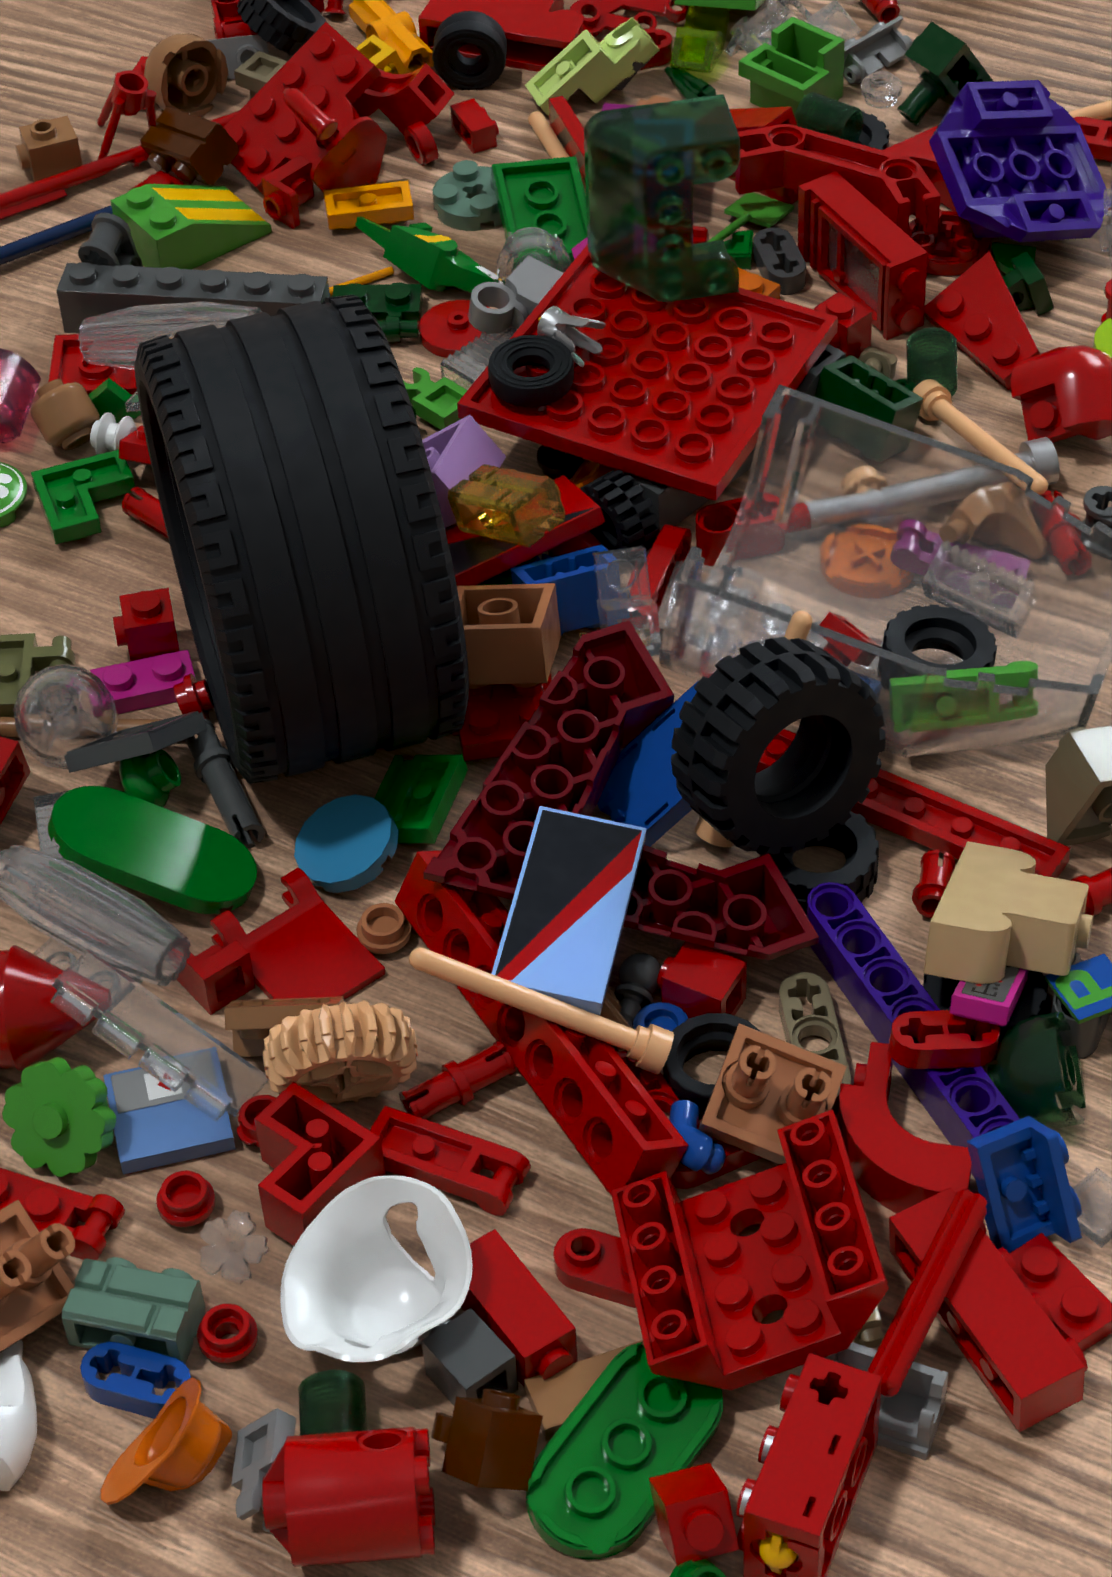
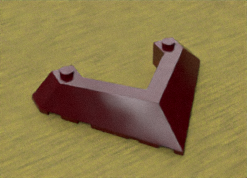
[423,620,819,961]

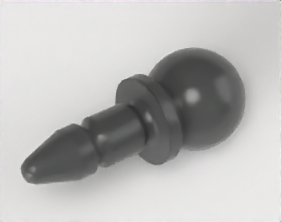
[612,953,661,1051]

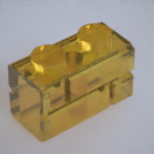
[447,464,566,547]

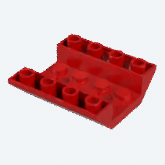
[611,1109,889,1391]

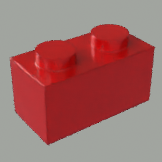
[450,98,499,154]

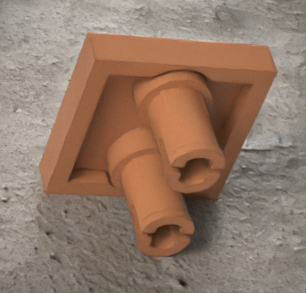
[698,1023,847,1165]
[0,1200,75,1353]

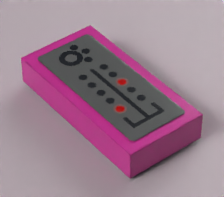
[950,966,1029,1027]

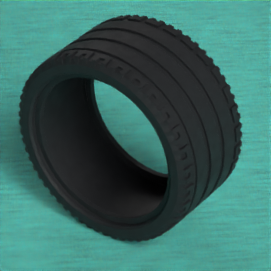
[135,295,469,784]

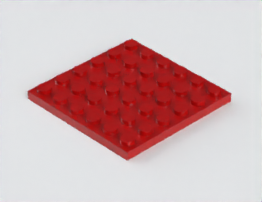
[457,243,838,501]

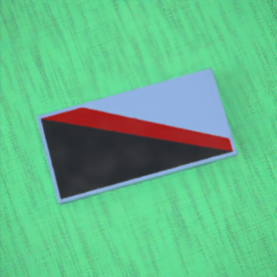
[491,806,647,1015]

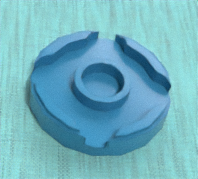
[294,794,398,893]

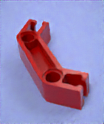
[725,124,941,237]

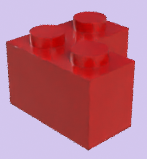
[254,1082,386,1246]

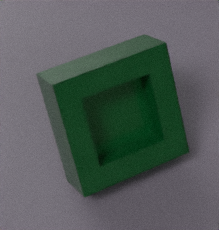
[1003,251,1054,316]

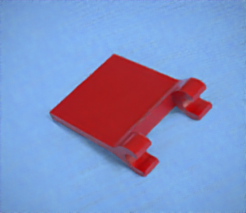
[210,868,385,1000]

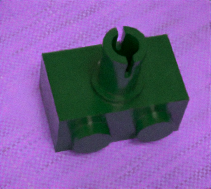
[897,21,993,126]
[809,355,924,459]

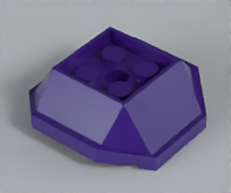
[929,80,1111,242]

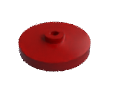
[419,300,500,359]

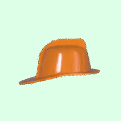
[100,1377,232,1505]

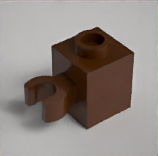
[431,1389,543,1491]

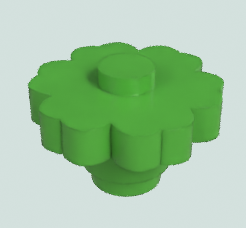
[2,1057,116,1177]

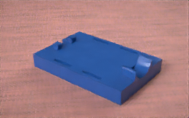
[597,681,699,847]

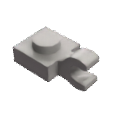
[231,1408,296,1533]

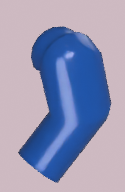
[669,1100,726,1175]

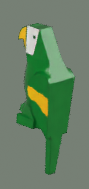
[355,217,506,292]

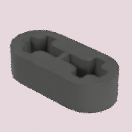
[753,227,806,295]

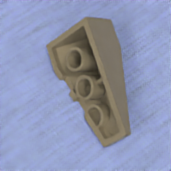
[1045,725,1112,846]

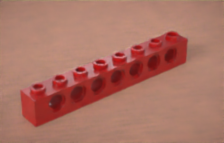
[394,850,689,1196]

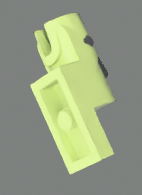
[525,17,660,116]

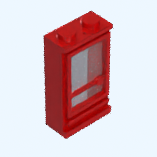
[798,171,928,341]

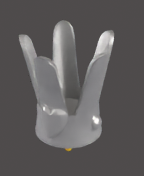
[537,306,606,368]

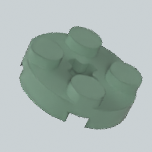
[432,160,502,231]

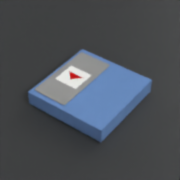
[103,1051,236,1175]

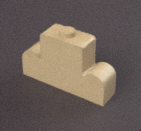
[923,841,1093,984]

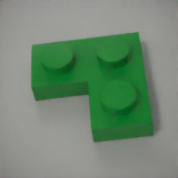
[31,449,135,544]

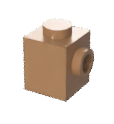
[15,116,82,182]

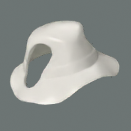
[280,1175,473,1363]

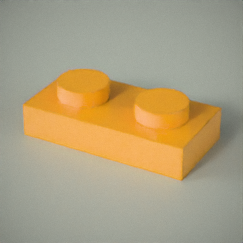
[324,180,414,230]

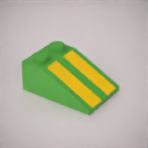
[110,184,272,269]

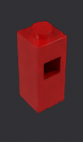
[461,1229,578,1389]

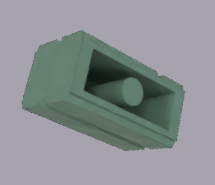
[61,1257,206,1365]

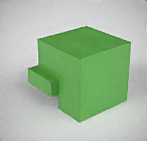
[739,16,845,126]

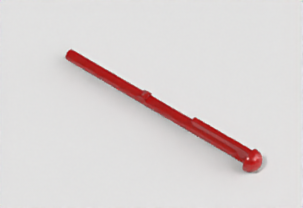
[0,110,240,220]

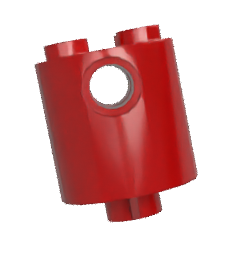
[262,1427,435,1567]

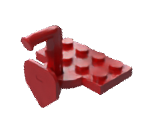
[223,22,387,195]

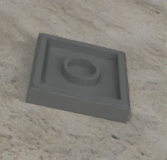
[64,711,207,773]

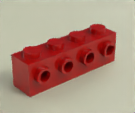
[889,1187,1088,1432]

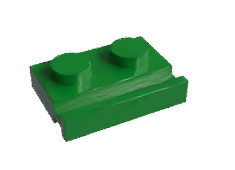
[374,755,468,844]

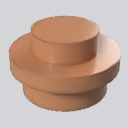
[356,903,411,954]

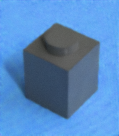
[422,1308,518,1406]

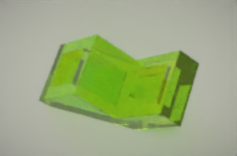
[670,6,731,73]

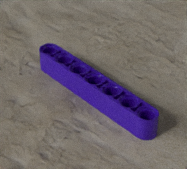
[807,882,1020,1180]

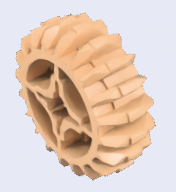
[262,1000,418,1105]

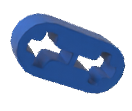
[80,1342,191,1419]

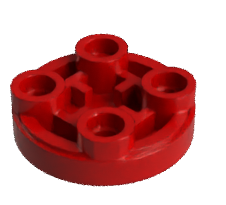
[909,210,991,276]

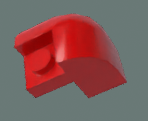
[1010,345,1112,443]

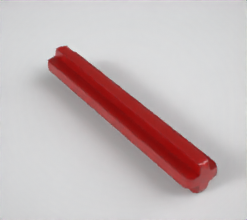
[867,1189,987,1397]

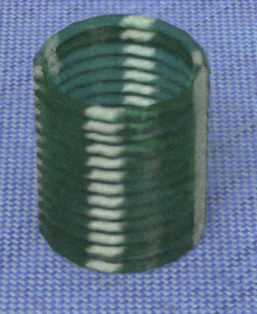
[794,92,864,143]
[906,327,957,397]
[298,1369,368,1435]

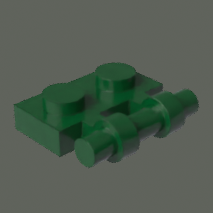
[332,283,423,343]

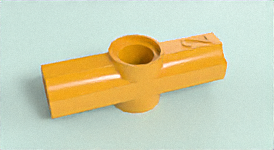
[349,0,434,73]

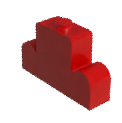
[418,0,584,72]

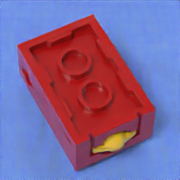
[736,1353,882,1577]

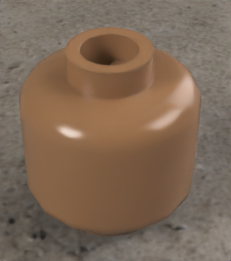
[30,379,100,451]

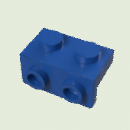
[966,1116,1082,1252]

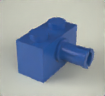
[511,544,624,636]

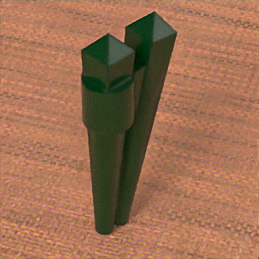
[664,64,717,111]

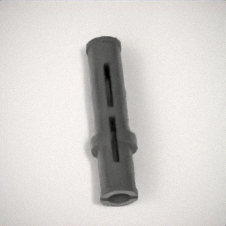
[184,719,265,849]

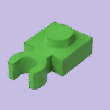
[403,367,467,430]

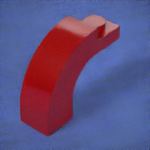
[838,1042,972,1214]

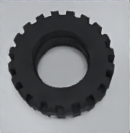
[671,637,886,855]

